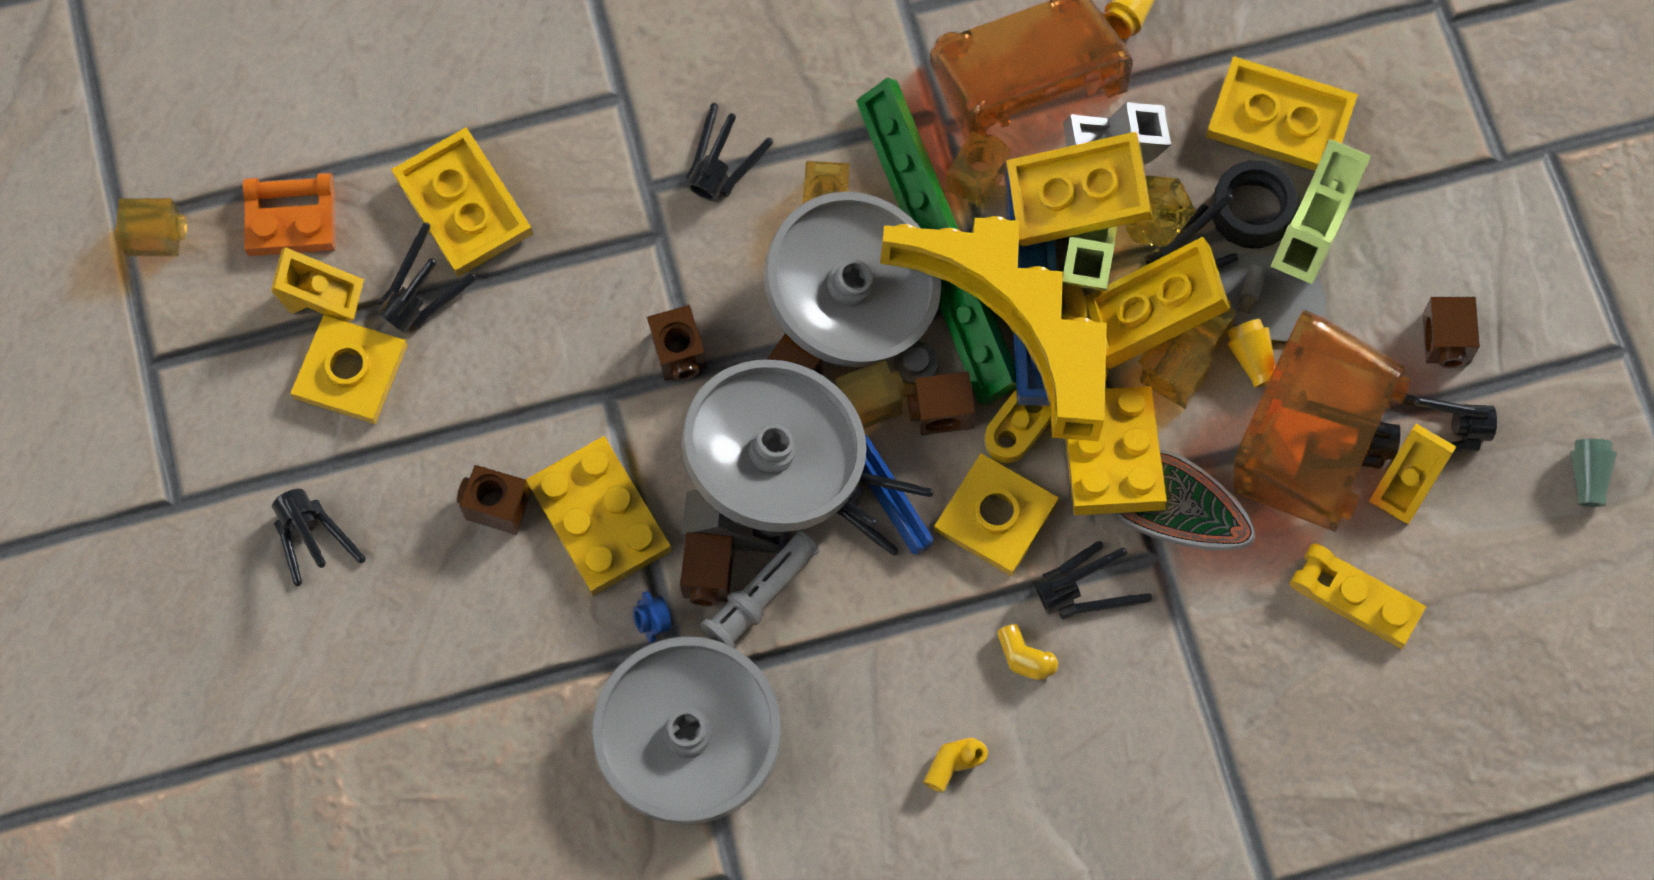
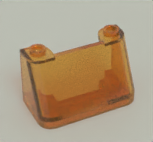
[930,0,1133,149]
[1234,310,1411,532]

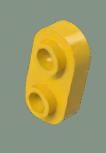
[984,389,1051,463]

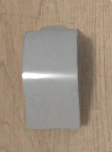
[1063,102,1171,165]

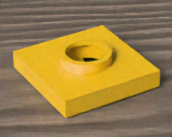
[290,315,408,425]
[934,453,1059,576]

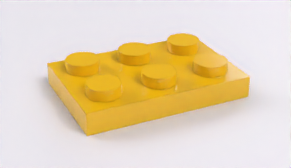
[1206,56,1358,171]
[391,127,533,278]
[1006,131,1153,247]
[1085,237,1230,369]
[1065,386,1167,516]
[526,436,672,596]

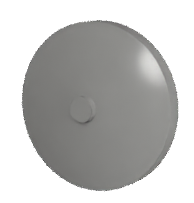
[764,192,941,367]
[681,359,866,532]
[592,637,781,825]

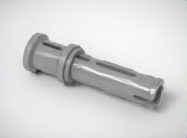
[700,531,820,648]

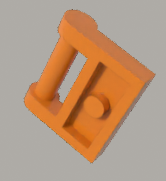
[243,173,335,256]

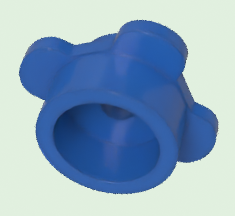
[633,591,671,643]

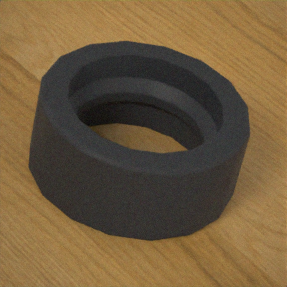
[1212,160,1298,249]

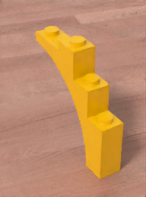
[880,216,1107,441]

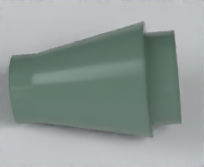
[1570,439,1617,507]

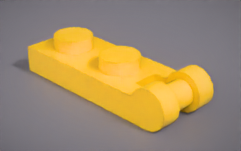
[1289,543,1426,649]

